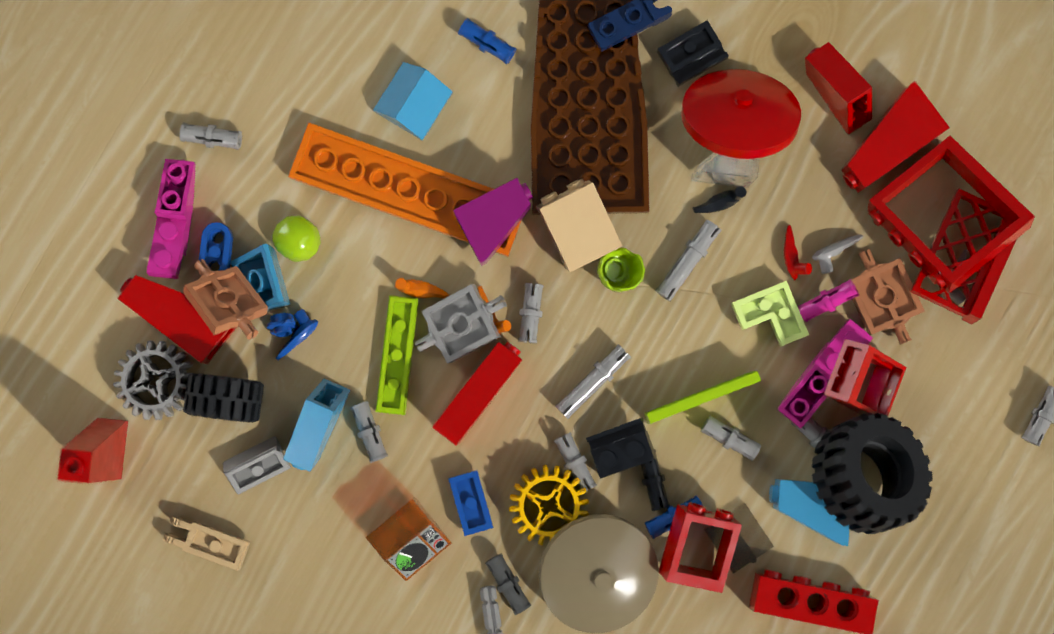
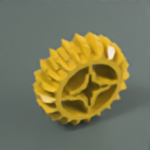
[509,465,589,545]

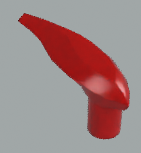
[784,225,812,281]

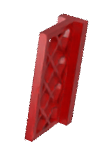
[910,188,1017,325]

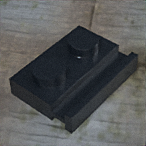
[657,20,729,87]
[586,418,657,479]

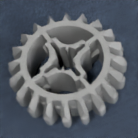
[113,340,193,420]

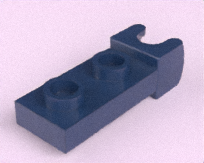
[588,0,672,52]

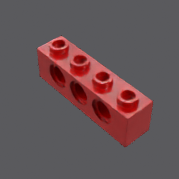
[749,569,879,634]

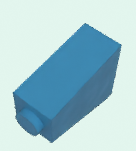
[283,378,351,472]
[769,479,849,546]

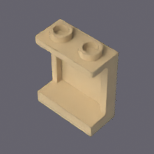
[536,179,622,272]

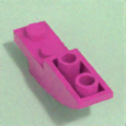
[146,159,196,279]
[777,319,873,429]

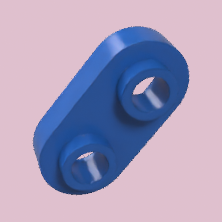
[199,222,233,271]

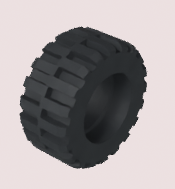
[812,413,933,534]

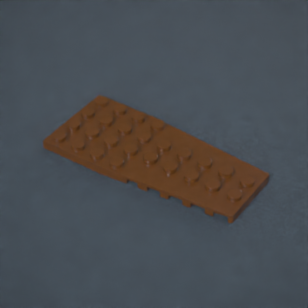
[531,0,649,215]

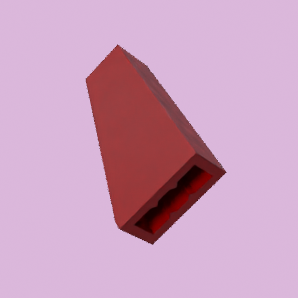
[841,81,950,193]
[117,275,237,365]
[432,342,522,446]
[57,418,128,484]

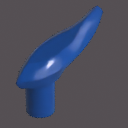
[276,309,318,360]

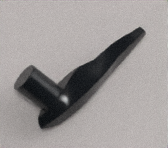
[693,186,747,213]

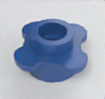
[266,313,299,337]

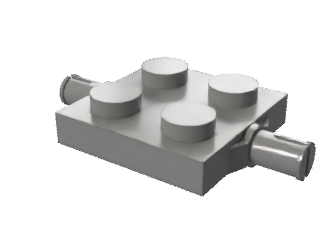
[415,284,507,364]

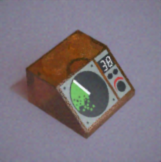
[365,497,452,581]

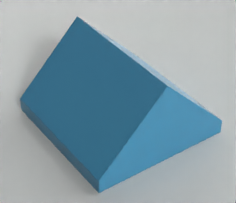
[373,62,453,141]
[231,244,291,311]

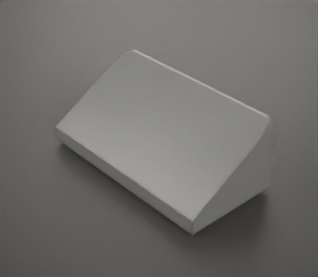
[223,436,291,495]

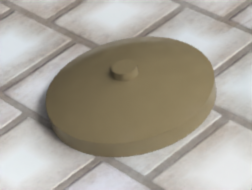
[539,514,659,633]

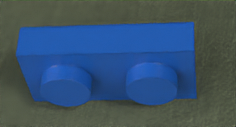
[448,470,494,536]

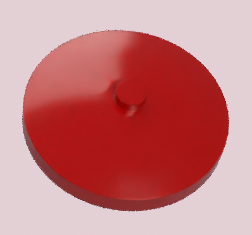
[681,69,801,159]

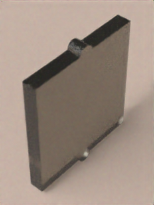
[704,503,774,574]

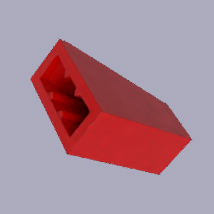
[805,42,872,135]

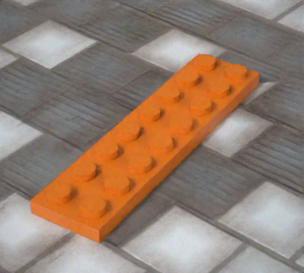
[288,123,522,257]

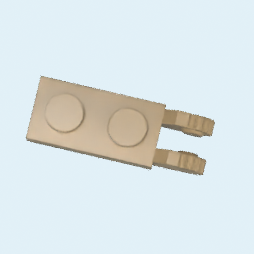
[162,516,251,571]

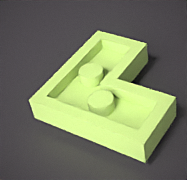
[731,281,809,347]

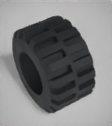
[183,373,264,423]

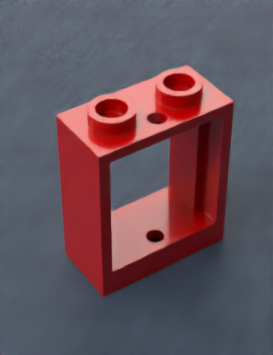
[824,339,907,416]
[659,502,742,593]

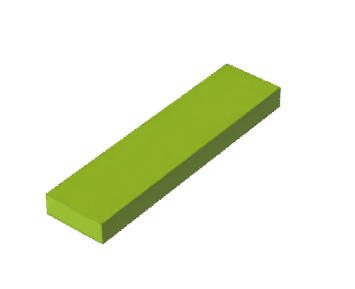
[375,295,419,415]
[644,371,761,424]

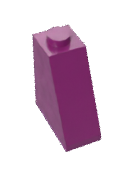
[453,178,533,266]

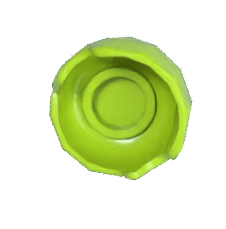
[272,215,321,262]
[597,248,645,292]

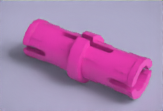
[798,279,859,322]

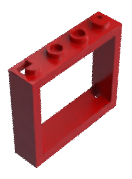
[868,135,1035,294]

